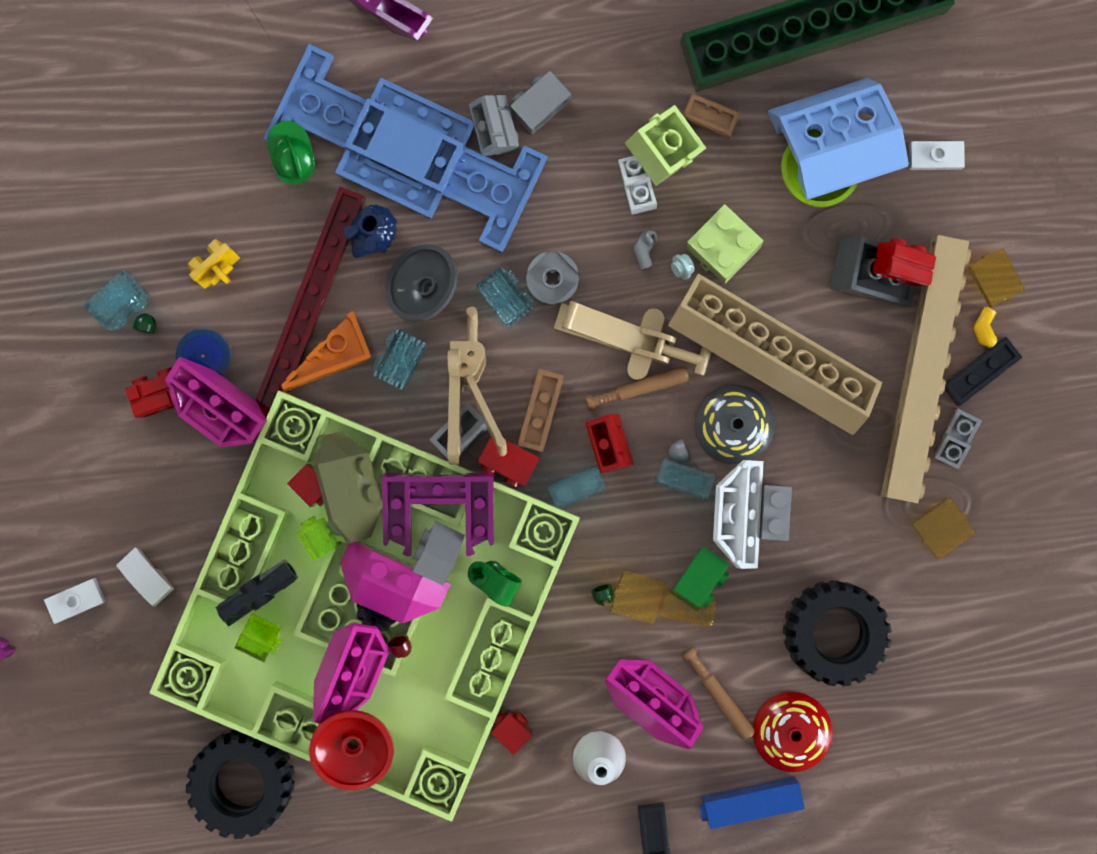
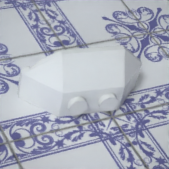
[713,460,764,569]

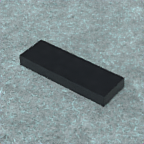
[945,337,1023,406]

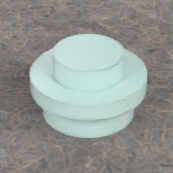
[671,254,695,280]

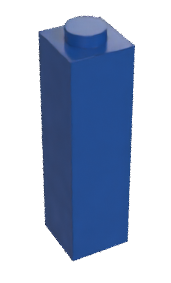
[699,777,805,829]

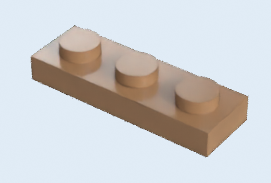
[518,369,564,452]

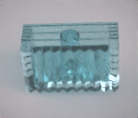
[476,266,534,330]
[84,270,151,331]
[372,328,427,391]
[654,459,715,500]
[547,465,606,509]

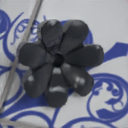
[357,606,392,632]

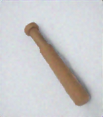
[585,367,689,411]
[682,647,755,740]

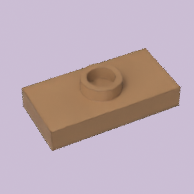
[683,93,741,139]

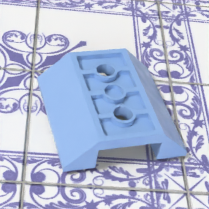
[768,78,909,200]

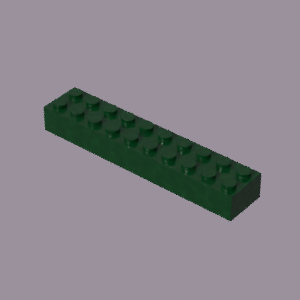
[680,0,955,92]

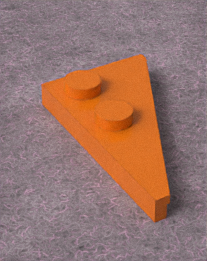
[281,311,372,392]

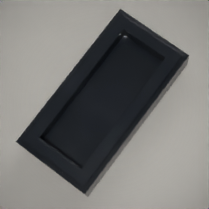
[637,802,670,854]

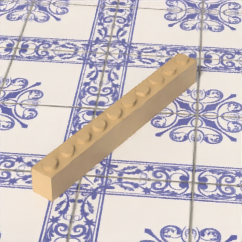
[881,235,971,503]

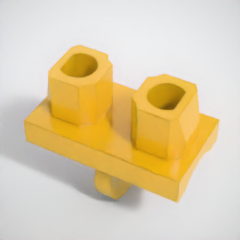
[188,239,240,289]

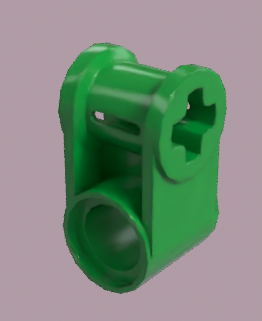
[468,561,522,607]

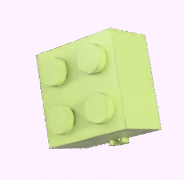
[625,105,706,186]
[686,204,764,285]

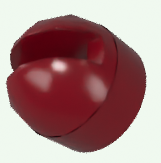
[387,634,412,658]

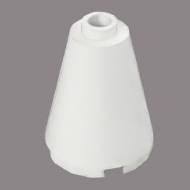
[573,731,626,785]

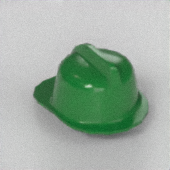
[267,121,315,185]

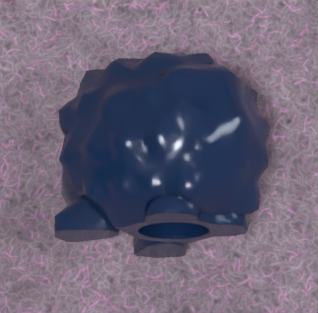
[344,204,397,258]

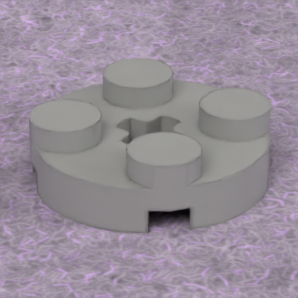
[526,252,579,306]

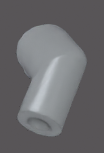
[634,230,658,270]

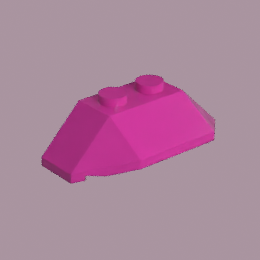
[165,357,267,447]
[340,541,451,624]
[313,623,390,723]
[605,659,704,749]

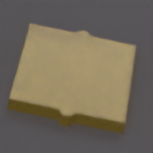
[968,248,1025,308]
[912,497,976,560]
[610,570,666,625]

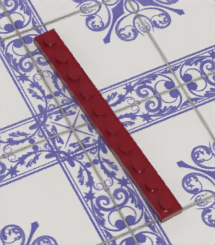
[255,187,366,439]

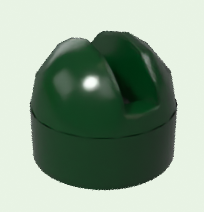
[132,313,156,334]
[591,584,614,606]

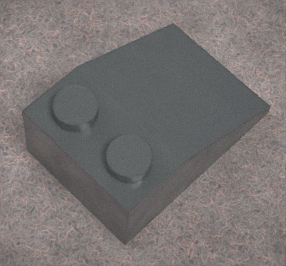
[830,236,915,307]

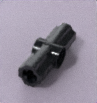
[215,559,298,626]

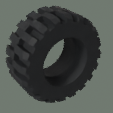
[783,580,891,687]
[186,730,295,839]

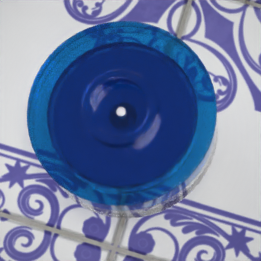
[176,329,233,376]

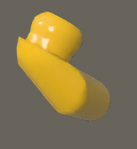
[973,307,997,348]

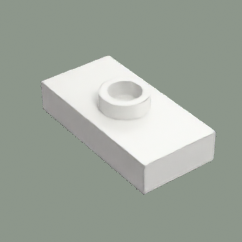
[909,141,965,170]
[44,578,106,624]

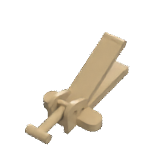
[554,301,712,380]
[447,307,507,465]

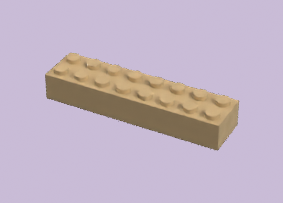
[668,273,883,435]

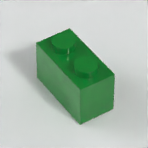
[670,546,730,611]

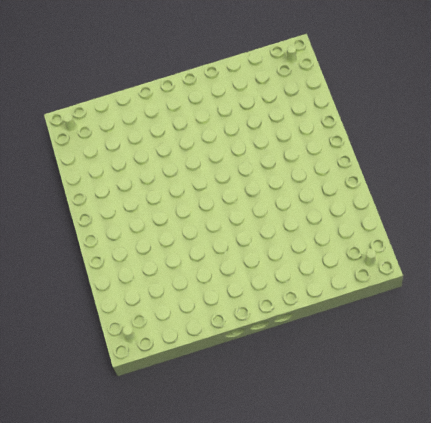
[150,391,580,822]

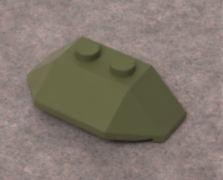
[314,432,383,544]

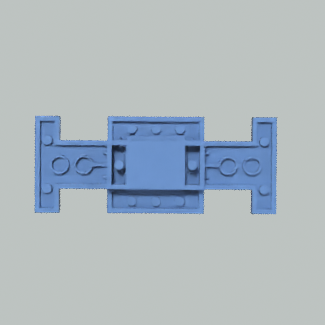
[263,44,548,253]

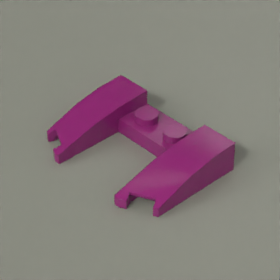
[382,473,494,556]

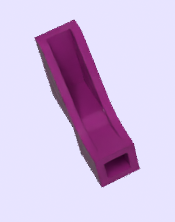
[349,0,433,40]

